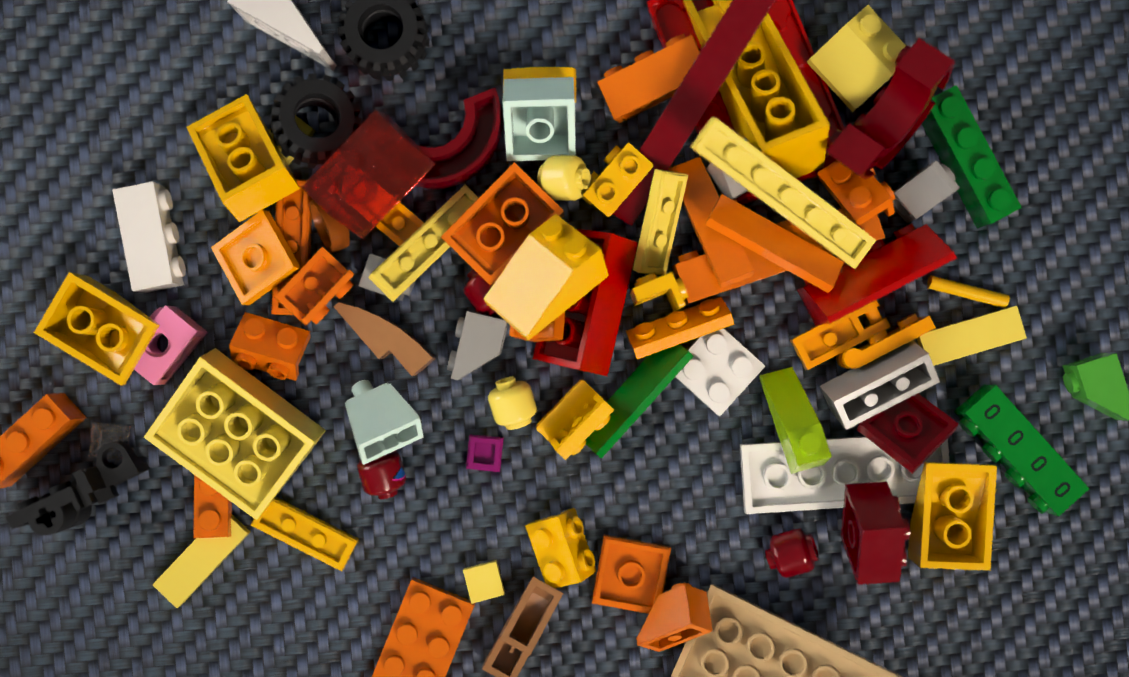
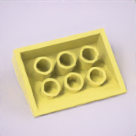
[144,348,326,520]

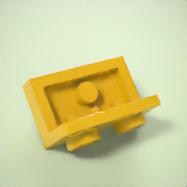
[581,142,653,217]
[630,272,688,312]
[535,379,614,460]
[525,508,596,588]

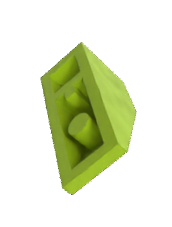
[759,367,832,474]

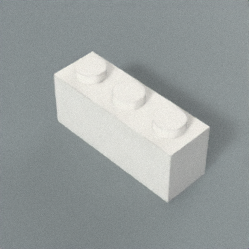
[112,181,186,293]

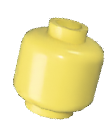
[537,155,591,201]
[488,376,537,430]

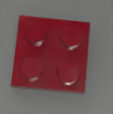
[857,393,959,474]

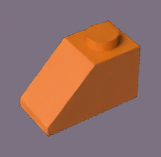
[636,583,713,652]

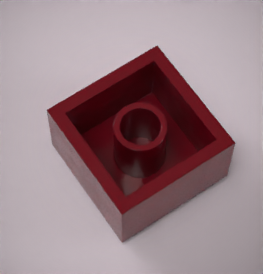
[841,481,910,585]

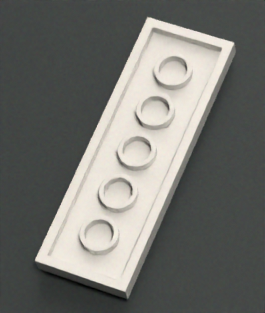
[740,436,949,514]

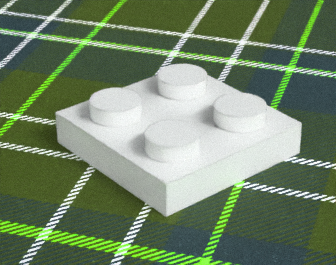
[676,328,765,417]

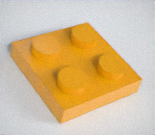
[211,210,301,306]

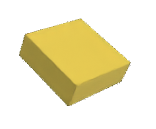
[463,560,505,604]

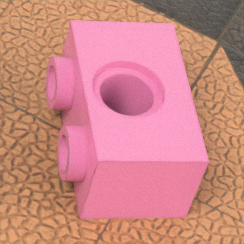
[134,305,208,385]

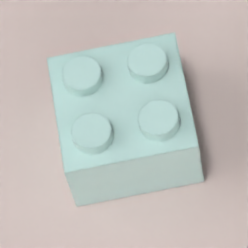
[503,77,576,161]

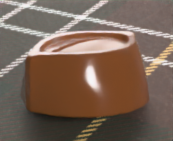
[310,193,350,253]

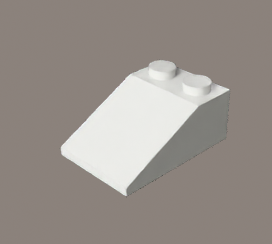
[227,0,337,71]

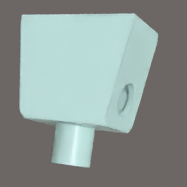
[345,380,424,465]

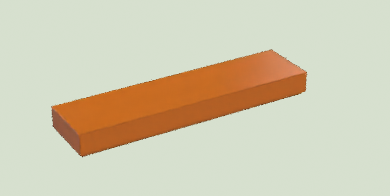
[669,157,754,288]
[271,179,314,315]
[705,194,844,293]

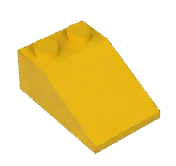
[186,94,300,222]
[484,214,609,341]
[34,272,160,386]
[908,462,997,571]

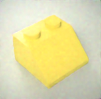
[807,5,906,112]

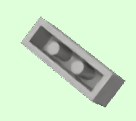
[820,340,940,430]

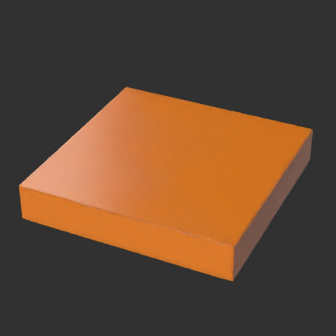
[591,534,671,614]

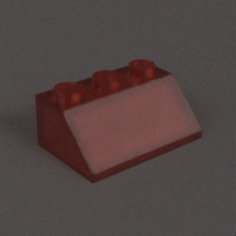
[302,110,436,239]

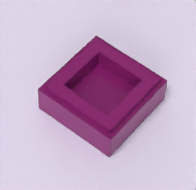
[466,434,504,472]

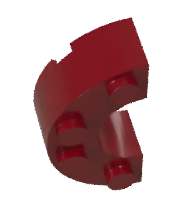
[826,38,955,179]
[366,87,503,189]

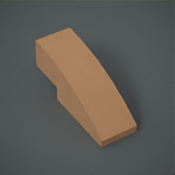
[334,302,436,376]
[482,577,563,677]

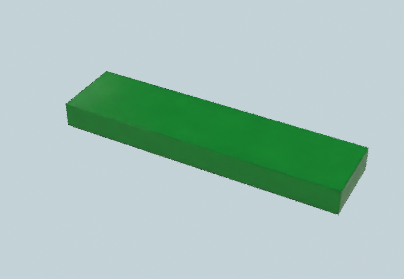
[586,344,694,459]

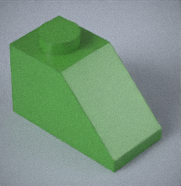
[1062,353,1129,421]

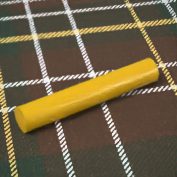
[927,275,1010,308]

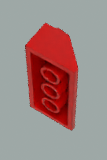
[797,223,957,326]
[532,229,638,377]

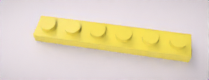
[690,117,876,269]

